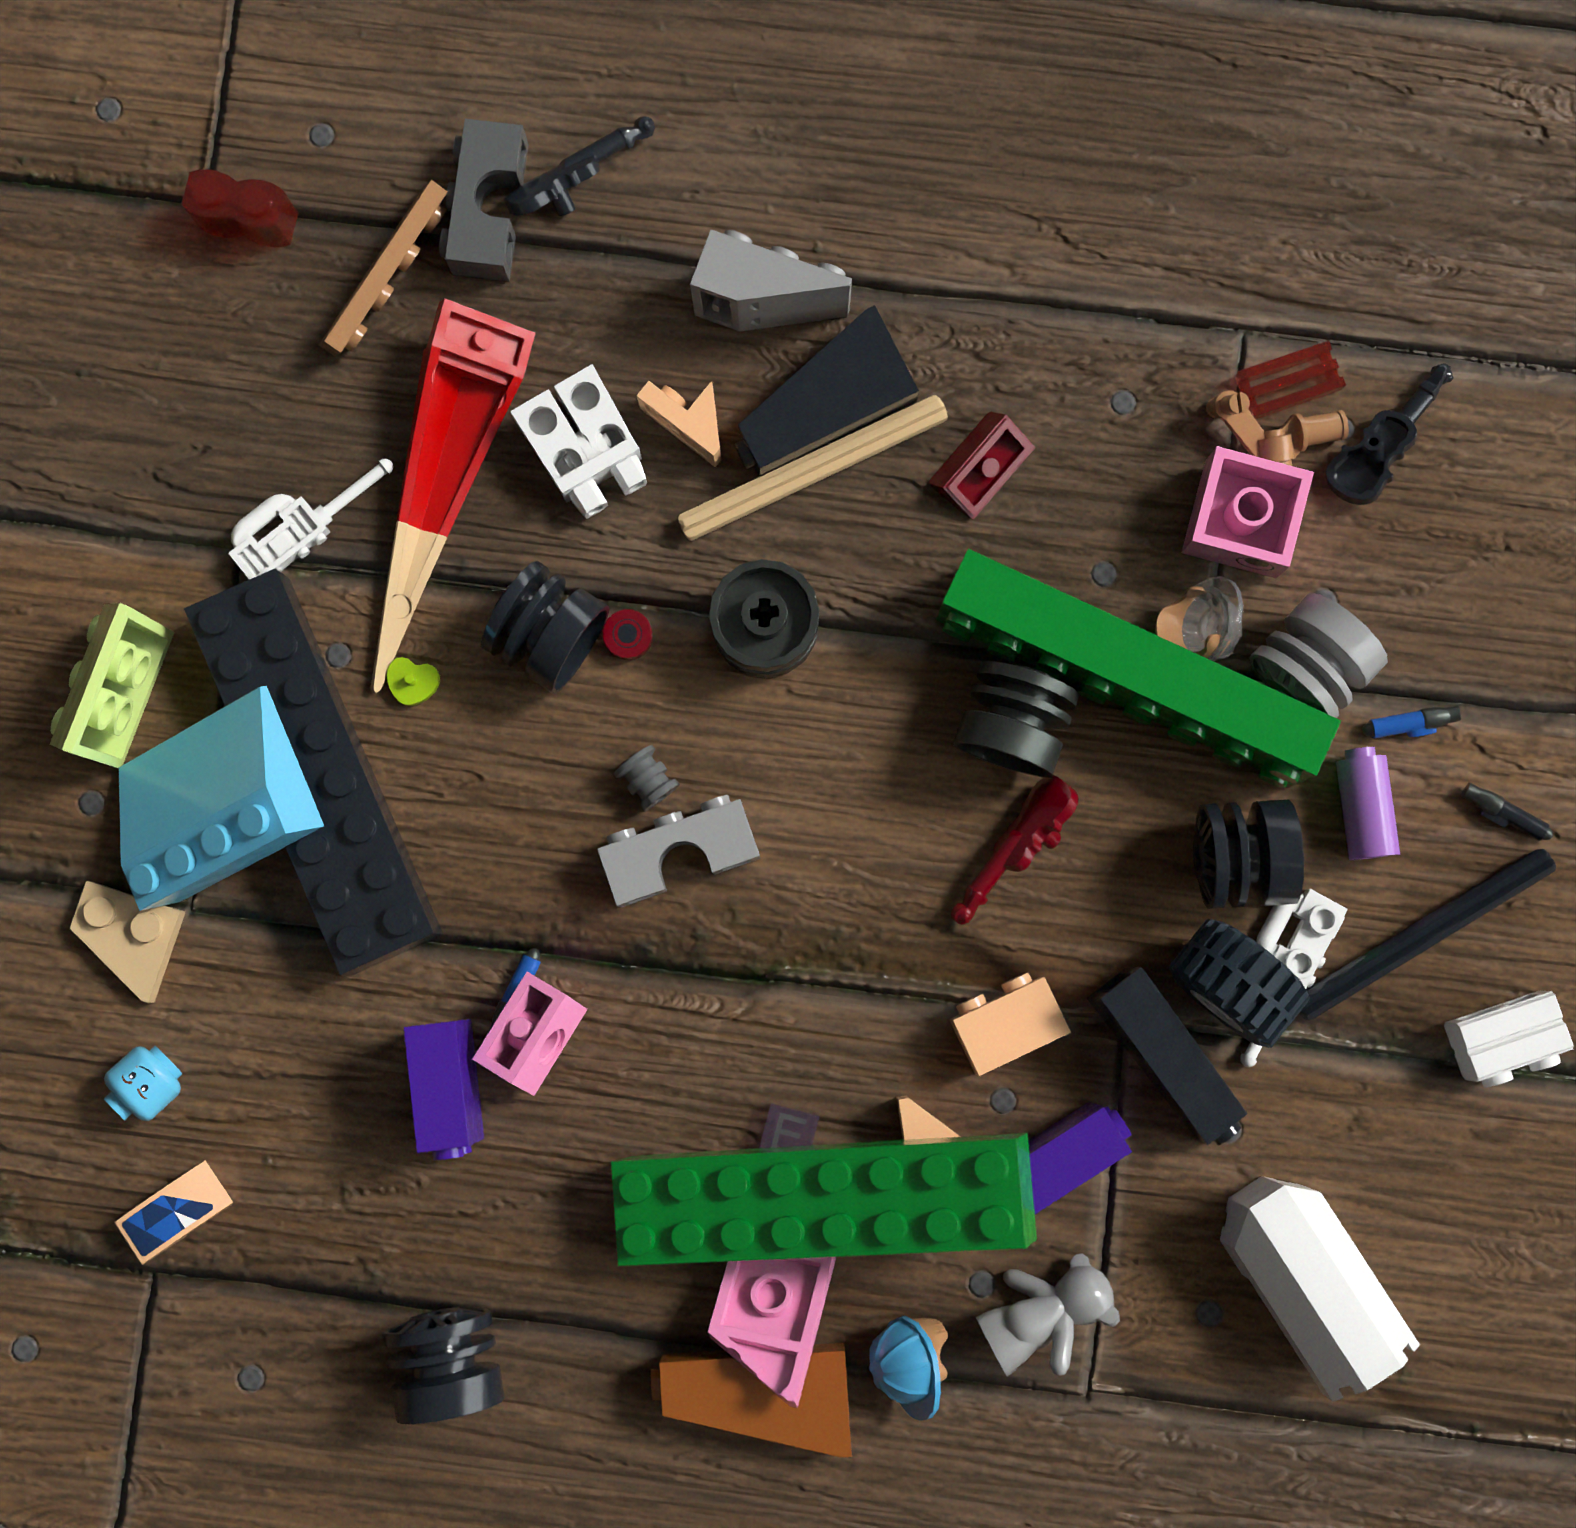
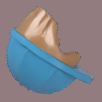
[869,1316,948,1421]

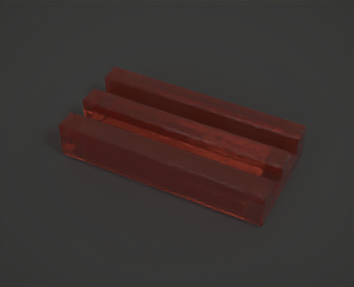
[1235,341,1346,419]

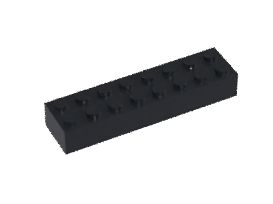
[184,568,444,975]

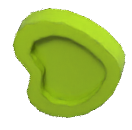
[387,657,440,706]

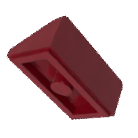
[929,412,1036,520]

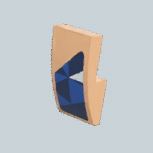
[115,1160,233,1265]

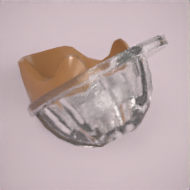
[1155,576,1243,662]

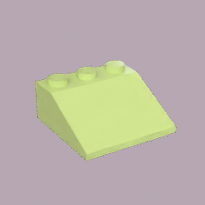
[50,603,174,768]

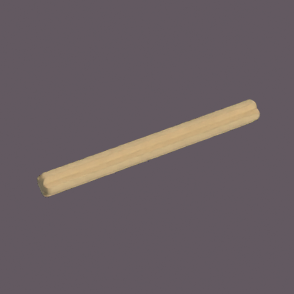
[678,395,948,541]

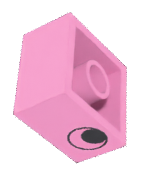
[1181,446,1314,578]

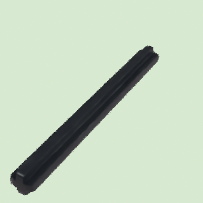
[1299,849,1556,1020]

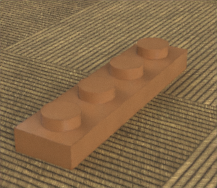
[319,180,447,356]

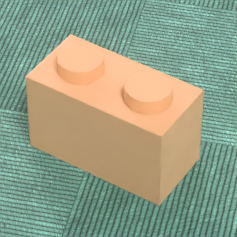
[949,972,1071,1076]

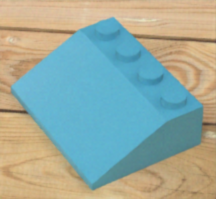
[119,686,324,911]

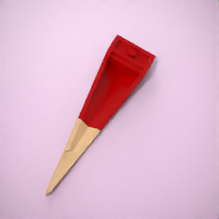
[370,298,536,694]

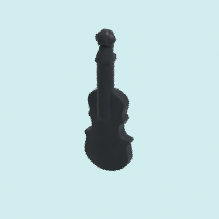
[503,116,655,216]
[1326,363,1454,505]

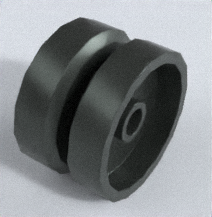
[709,559,820,678]

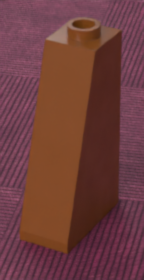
[651,1342,852,1458]

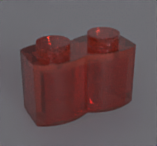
[181,169,298,247]

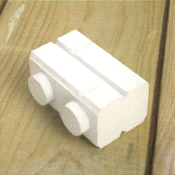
[1444,991,1574,1087]

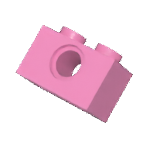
[472,972,587,1096]

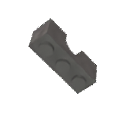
[439,118,529,282]

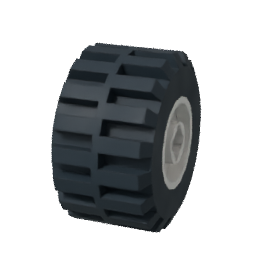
[1168,919,1310,1048]

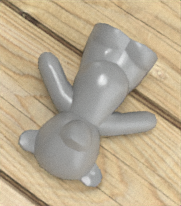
[976,1253,1120,1376]

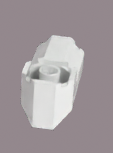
[1220,1176,1420,1402]

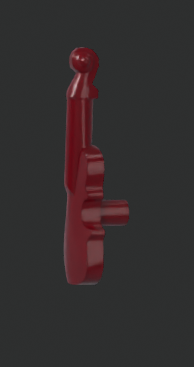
[951,775,1079,925]

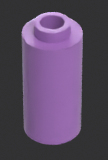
[1335,747,1400,861]

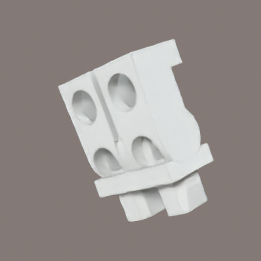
[510,364,647,519]

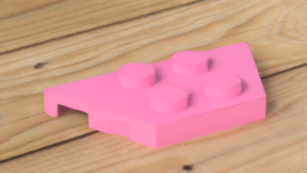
[708,1257,836,1408]

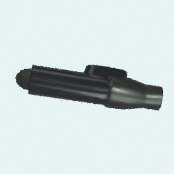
[1461,783,1553,841]

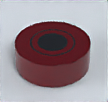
[603,609,653,660]

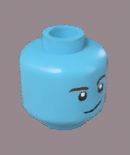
[104,1046,182,1121]

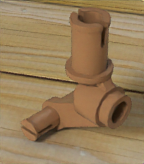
[1206,390,1349,466]

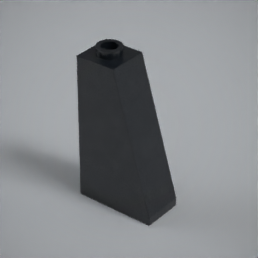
[734,305,919,477]
[1087,967,1248,1145]

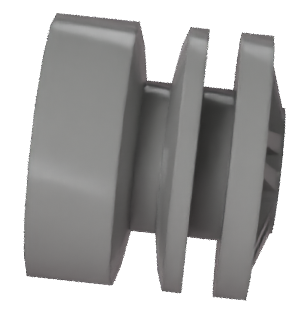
[1249,593,1388,718]

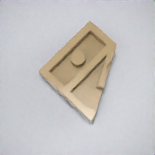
[70,881,186,1003]

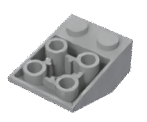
[690,229,852,331]

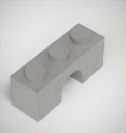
[598,795,761,907]

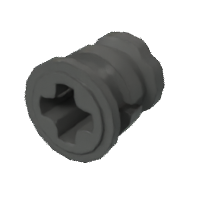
[613,745,680,812]

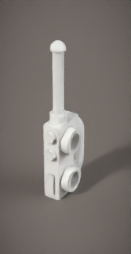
[229,459,393,579]
[1240,889,1348,1067]

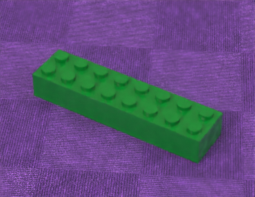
[936,548,1342,788]
[611,1133,1037,1266]

